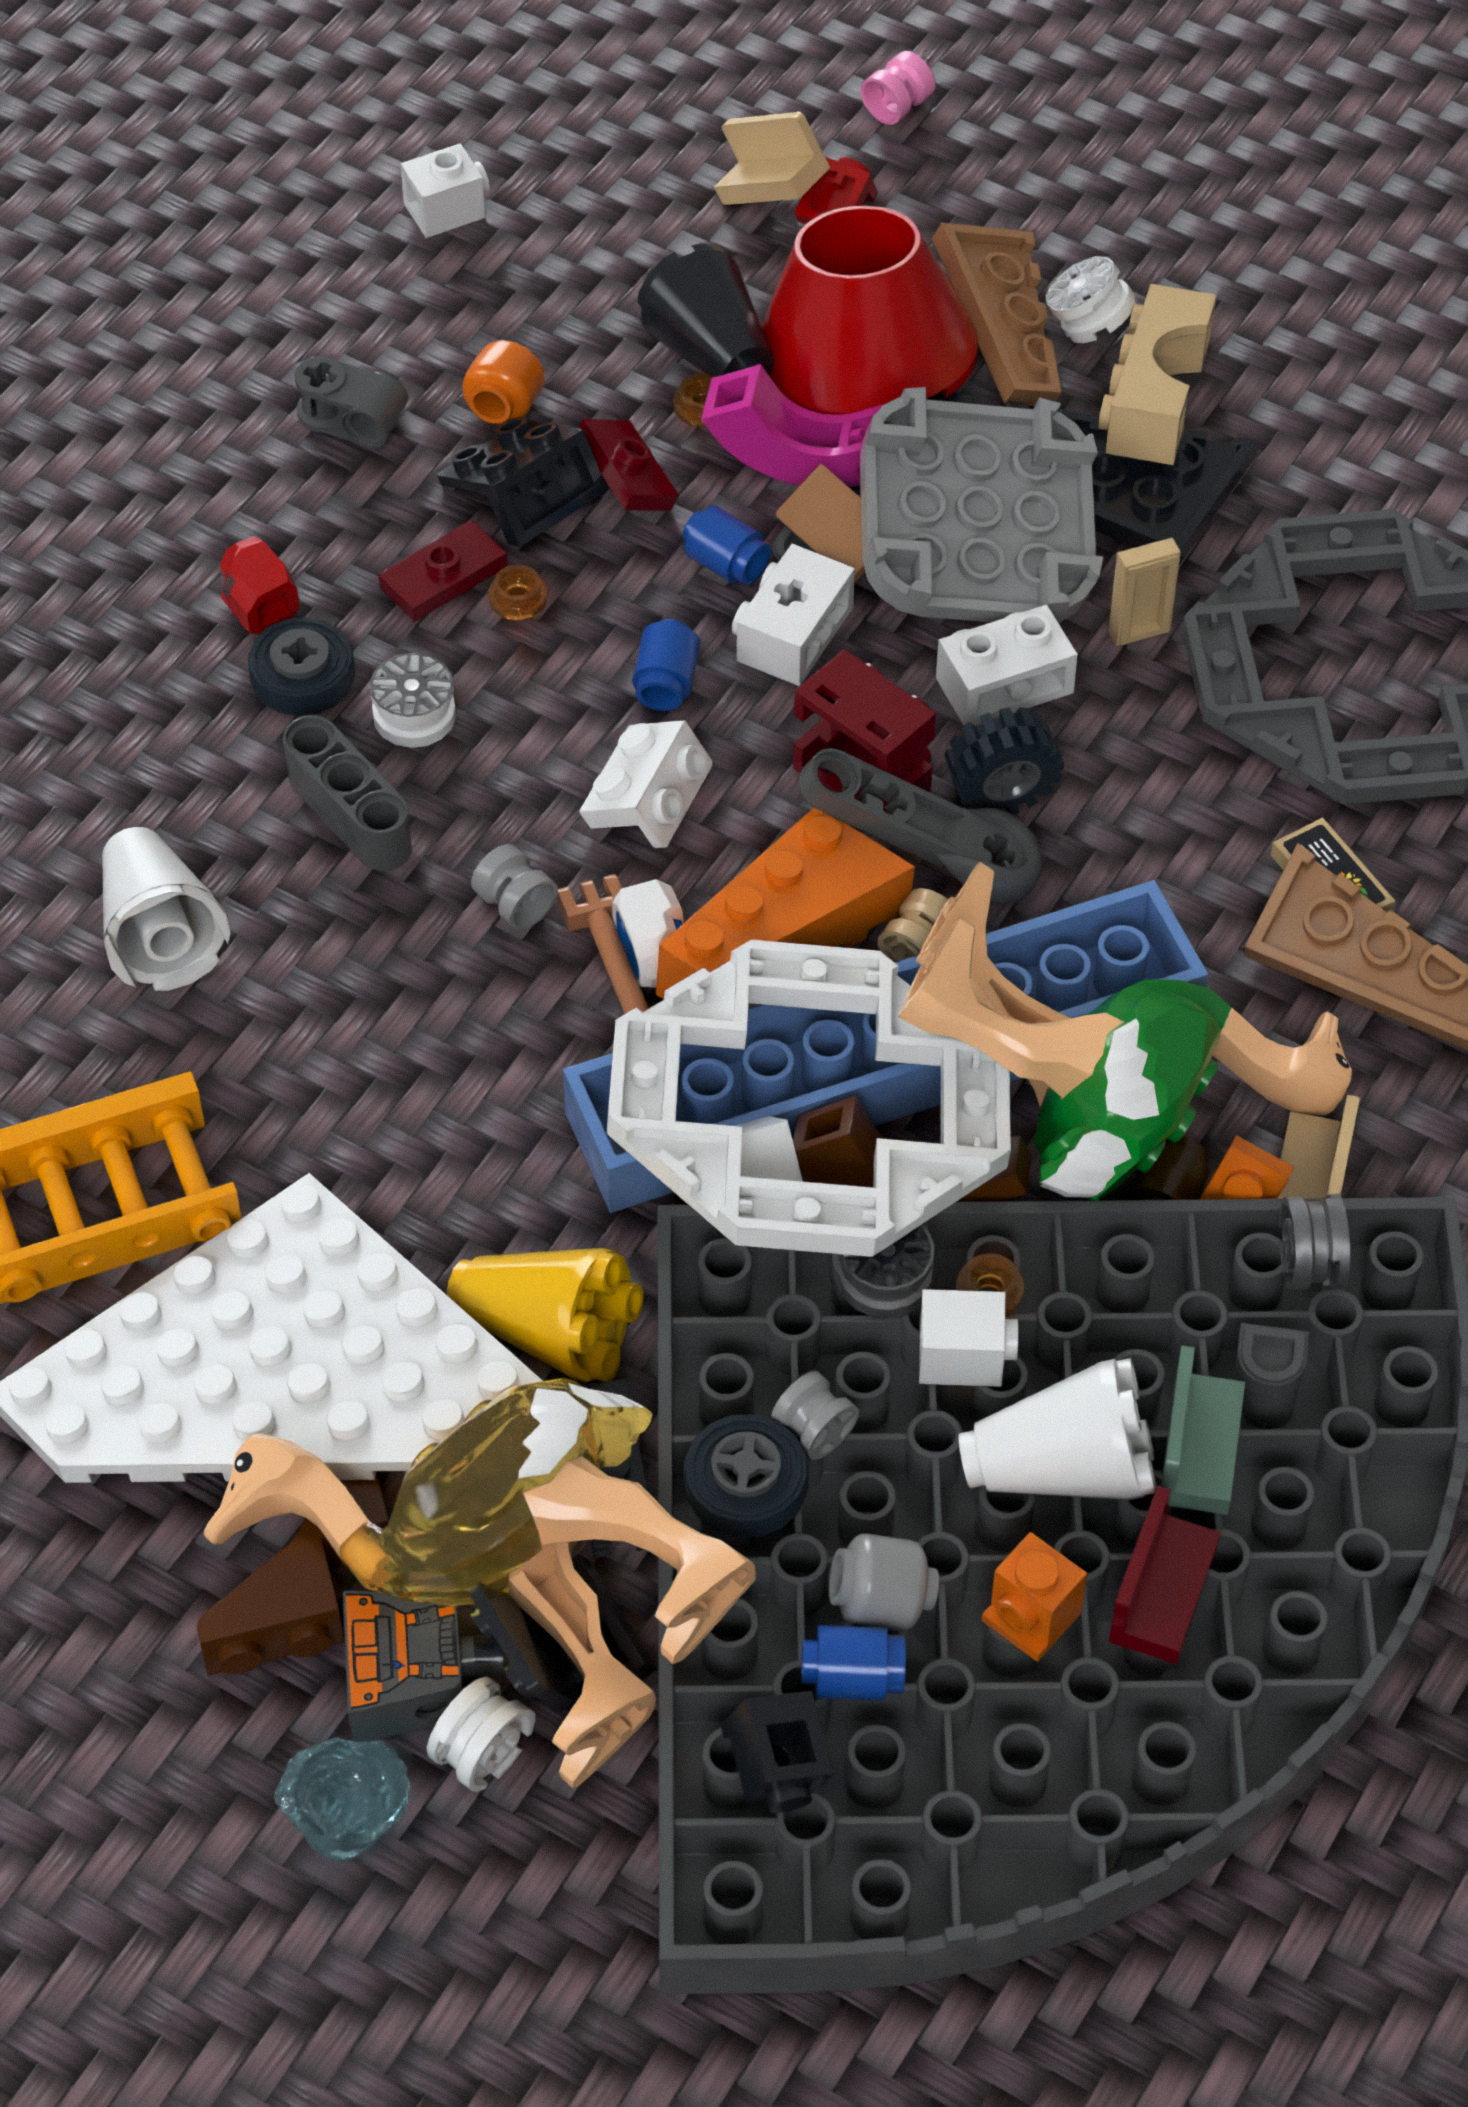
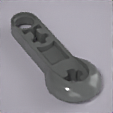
[798,748,1041,904]

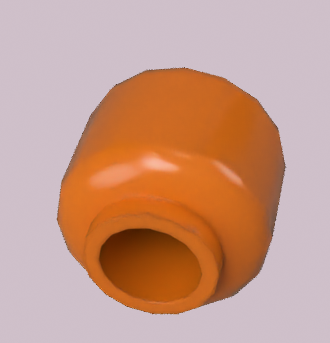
[462,340,545,425]

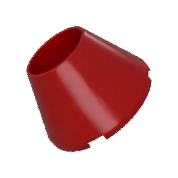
[761,206,978,415]

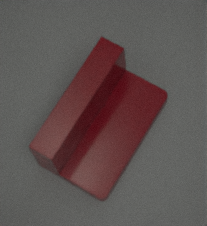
[1109,1485,1221,1665]

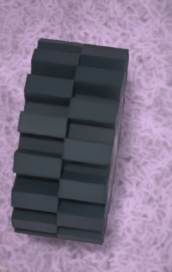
[945,707,1064,814]

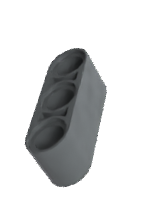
[283,715,412,871]

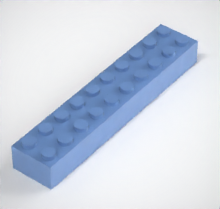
[563,880,1208,1213]

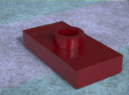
[578,419,679,511]
[378,519,508,622]

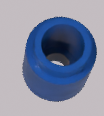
[683,505,772,586]
[632,619,701,711]
[801,1625,906,1700]

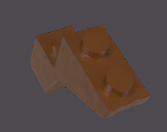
[197,1474,394,1676]

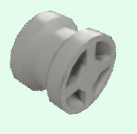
[771,1371,859,1460]

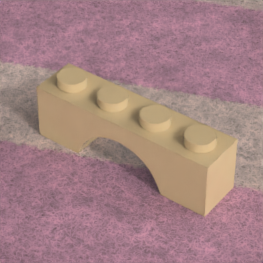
[1099,284,1217,465]

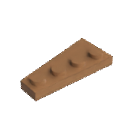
[932,222,1062,407]
[1245,843,1468,1050]

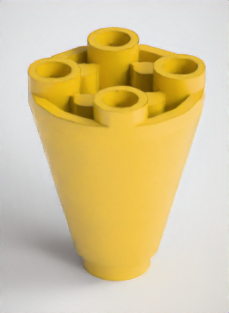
[447,1248,644,1382]

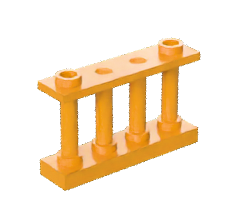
[0,1071,242,1304]

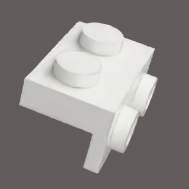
[579,720,712,848]

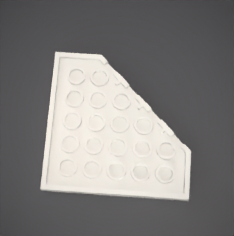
[0,1173,548,1483]

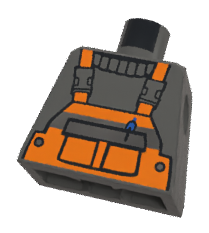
[343,1590,505,1744]

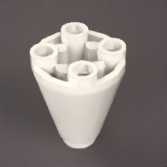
[958,1358,1156,1500]

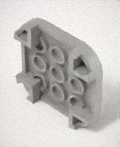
[860,387,1103,623]

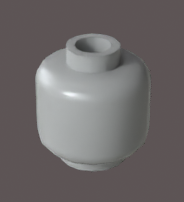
[828,1533,939,1632]

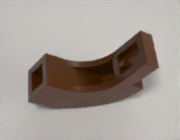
[793,1095,1031,1202]

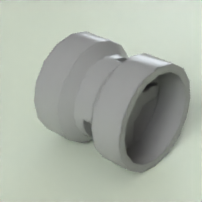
[471,844,558,930]

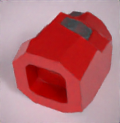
[220,536,300,635]

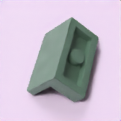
[1161,1345,1245,1515]

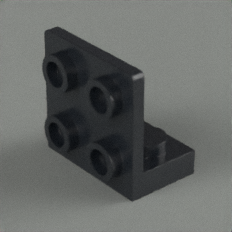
[436,417,608,547]

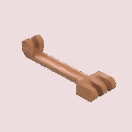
[556,874,651,1014]

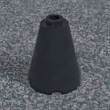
[637,243,774,378]

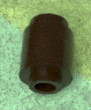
[1125,1136,1209,1200]

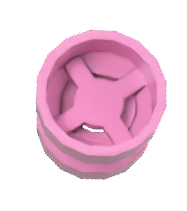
[861,51,935,125]

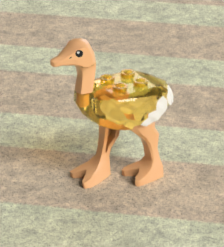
[204,1378,756,1788]

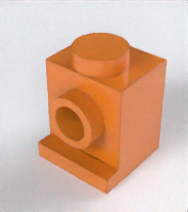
[981,1532,1087,1662]

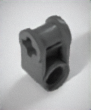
[294,356,408,448]

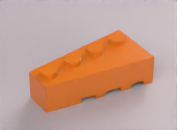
[656,808,915,1000]

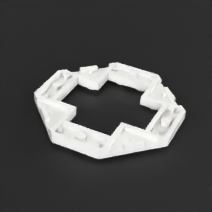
[606,940,1011,1257]

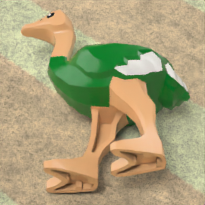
[898,862,1352,1201]

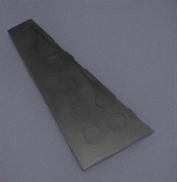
[926,391,1259,565]

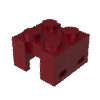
[793,649,936,814]

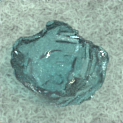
[274,1737,410,1862]

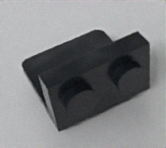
[466,1554,657,1712]

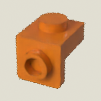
[1199,1135,1294,1200]

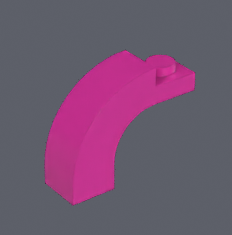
[701,364,887,488]

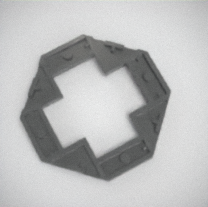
[1182,509,1468,805]

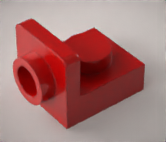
[794,157,878,224]

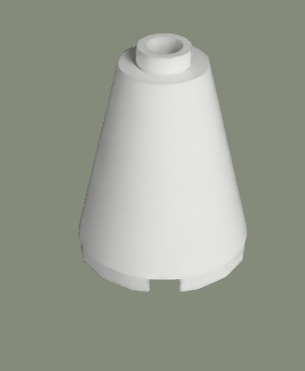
[102,827,231,991]

